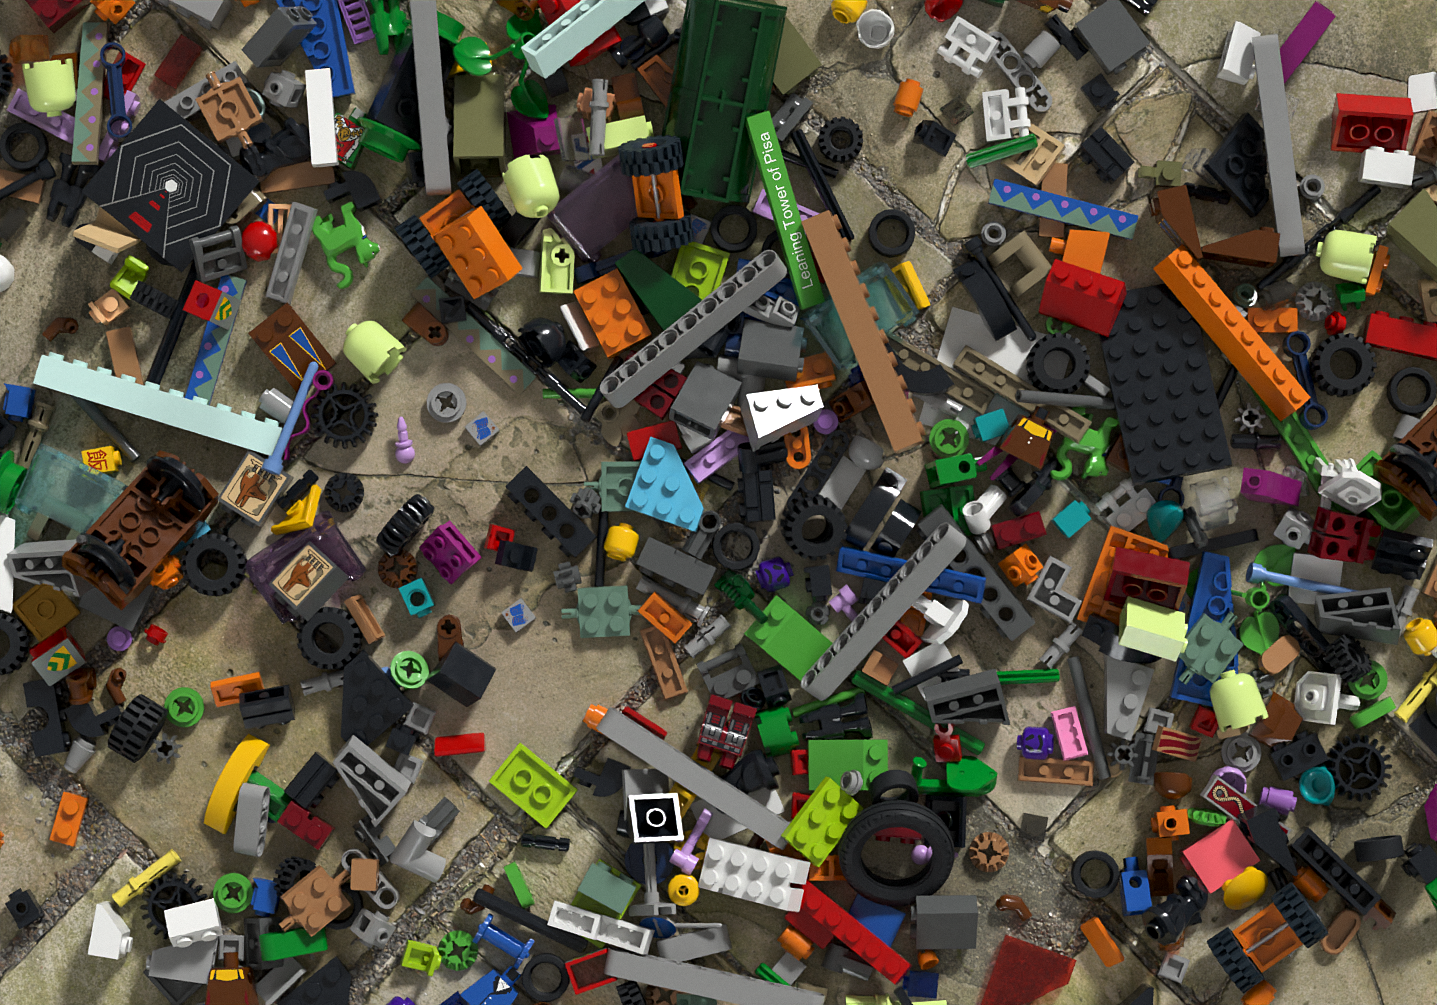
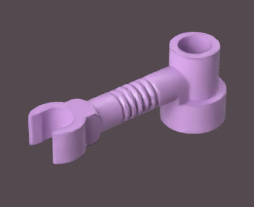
[829,584,880,643]
[669,808,713,876]

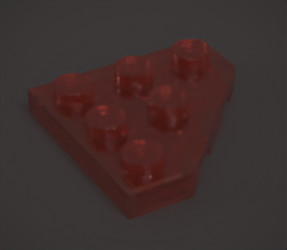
[980,934,1077,1005]

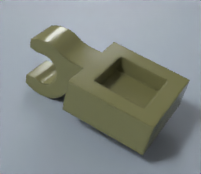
[1137,160,1182,187]

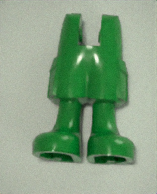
[370,0,407,55]

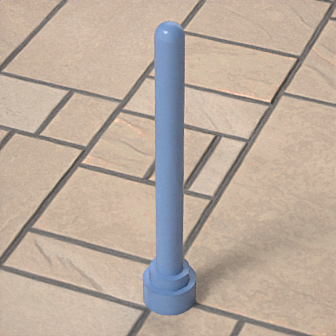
[261,362,319,476]
[1246,562,1359,594]

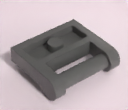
[189,225,248,282]
[696,643,760,699]

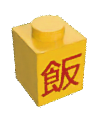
[81,446,122,477]

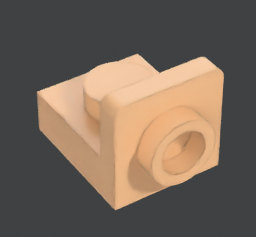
[88,289,130,326]

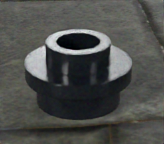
[740,687,765,711]

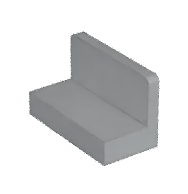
[256,957,307,1005]

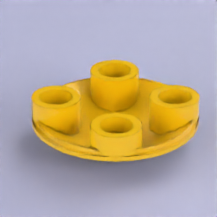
[1222,866,1268,910]

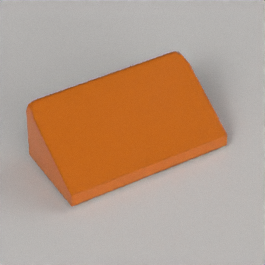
[1080,916,1125,967]

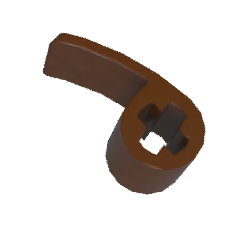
[611,73,644,120]

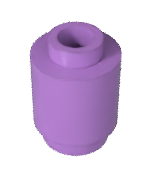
[1258,786,1297,816]

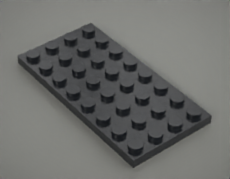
[1098,283,1232,486]

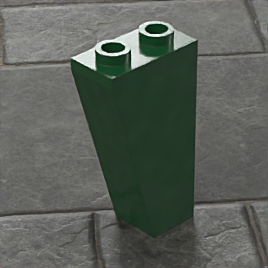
[615,249,702,331]

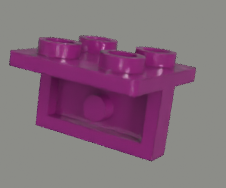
[419,520,482,584]

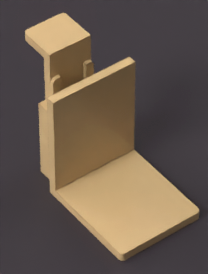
[72,207,142,253]

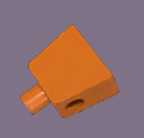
[1048,230,1110,274]

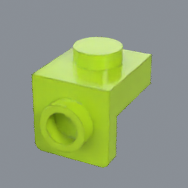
[109,255,149,300]
[400,939,441,977]

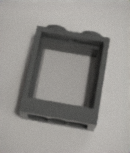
[241,6,317,68]

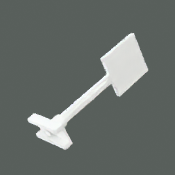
[1288,457,1348,604]

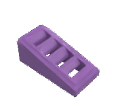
[338,0,375,45]

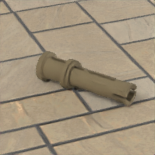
[17,400,57,477]

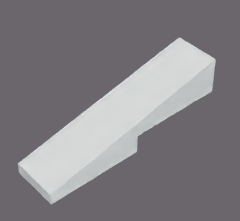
[305,68,338,168]
[547,901,655,954]

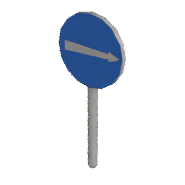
[639,915,722,938]

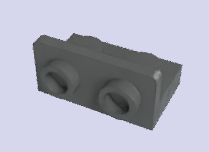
[772,93,813,146]
[244,917,284,969]

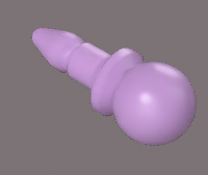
[395,417,415,464]
[911,845,958,865]

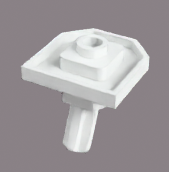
[1318,458,1382,514]
[911,595,969,644]
[1294,671,1360,725]

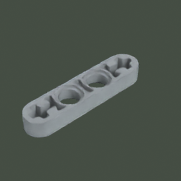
[988,31,1052,114]

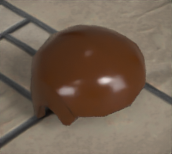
[1154,772,1192,800]

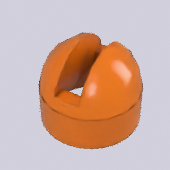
[917,949,939,970]

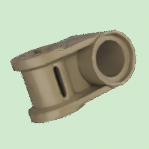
[225,186,268,227]

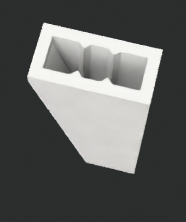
[0,512,15,613]

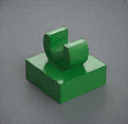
[1335,282,1365,311]

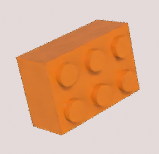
[433,206,523,299]
[573,268,652,360]

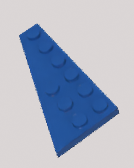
[276,0,356,99]
[1169,551,1239,707]

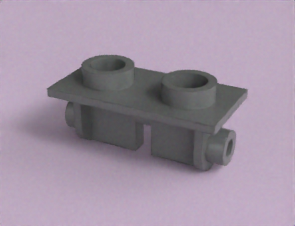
[444,268,499,311]
[1128,732,1158,786]
[352,814,396,867]

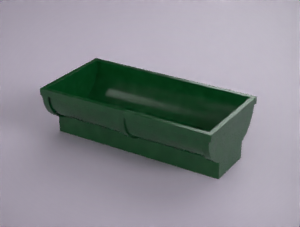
[661,0,787,203]

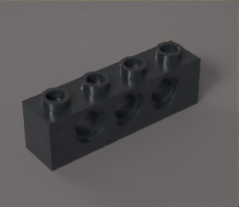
[505,466,597,558]
[1287,826,1382,916]

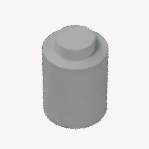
[1022,30,1061,69]
[259,388,294,424]

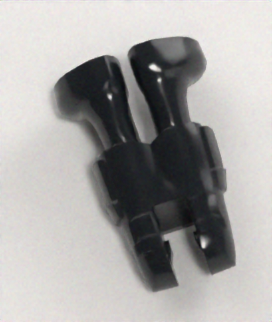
[46,152,101,228]
[799,693,873,741]

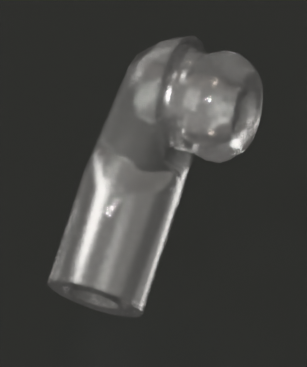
[1282,465,1310,497]

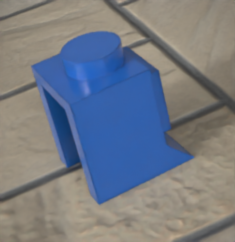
[3,383,36,422]
[251,877,280,917]

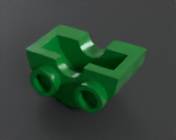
[755,706,800,758]

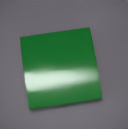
[920,485,975,536]

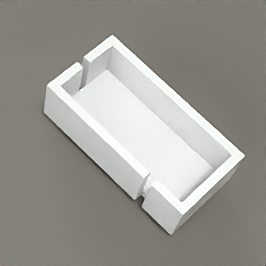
[698,838,811,912]

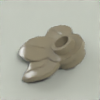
[597,400,641,447]

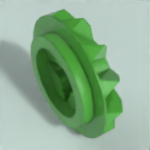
[929,419,969,458]
[389,651,429,690]
[1347,660,1388,700]
[164,687,205,727]
[1187,807,1226,826]
[213,873,254,913]
[438,930,478,971]

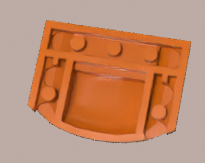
[1077,525,1169,626]

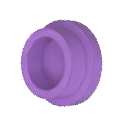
[813,409,838,434]
[107,626,132,651]

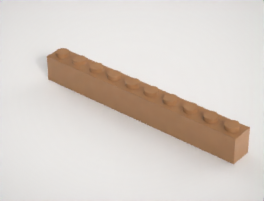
[801,210,926,454]

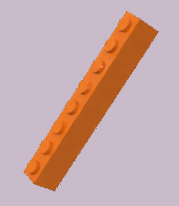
[1153,244,1311,422]

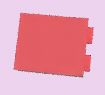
[1179,818,1261,894]

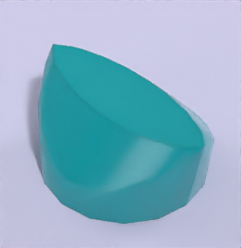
[1146,500,1184,543]
[1299,763,1335,806]

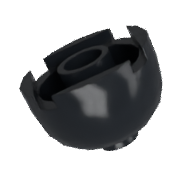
[518,317,566,368]

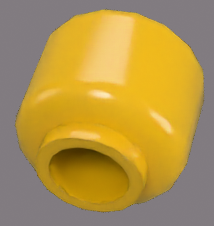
[831,0,867,24]
[604,523,639,561]
[1403,617,1437,656]
[667,873,700,906]

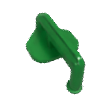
[911,756,997,797]

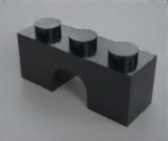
[23,679,72,757]

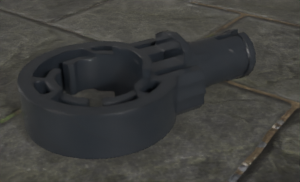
[1008,457,1063,517]

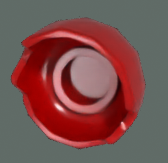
[924,0,963,22]
[241,221,278,262]

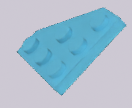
[625,437,704,532]

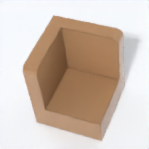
[861,649,898,686]
[350,858,379,891]

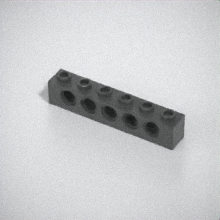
[917,504,1035,642]

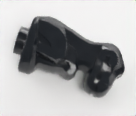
[239,117,311,182]
[714,749,780,814]
[1142,875,1208,946]

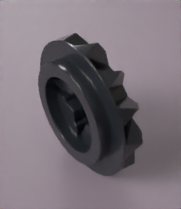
[324,473,364,512]

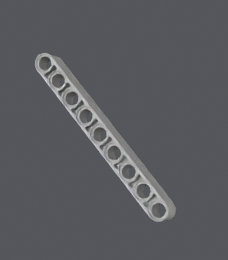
[409,0,451,196]
[1252,34,1305,257]
[600,250,787,408]
[800,522,967,701]
[596,707,790,850]
[604,947,825,1005]

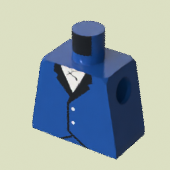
[1119,857,1152,917]
[460,965,522,1005]

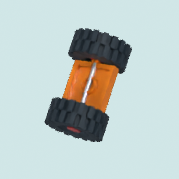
[618,135,694,252]
[394,169,512,279]
[1207,882,1329,993]

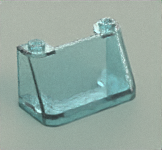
[800,261,920,370]
[14,443,128,533]

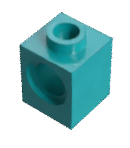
[971,408,1009,443]
[1051,500,1092,539]
[398,578,436,618]

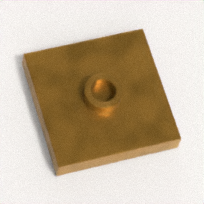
[12,583,81,642]

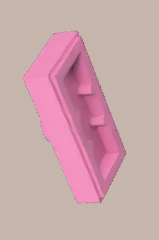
[1050,706,1088,761]

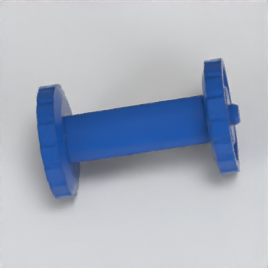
[472,913,535,969]

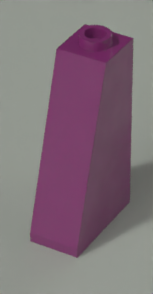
[1280,0,1336,84]
[1240,468,1302,507]

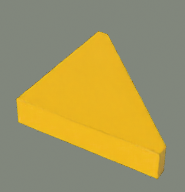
[271,484,321,535]

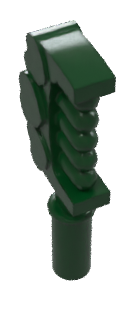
[714,570,768,624]

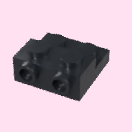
[1371,528,1434,580]

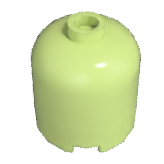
[22,59,76,117]
[502,155,560,218]
[1316,230,1377,284]
[343,320,407,384]
[1210,670,1269,732]

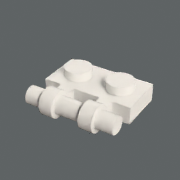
[937,16,1000,78]
[982,87,1031,142]
[1095,477,1157,531]

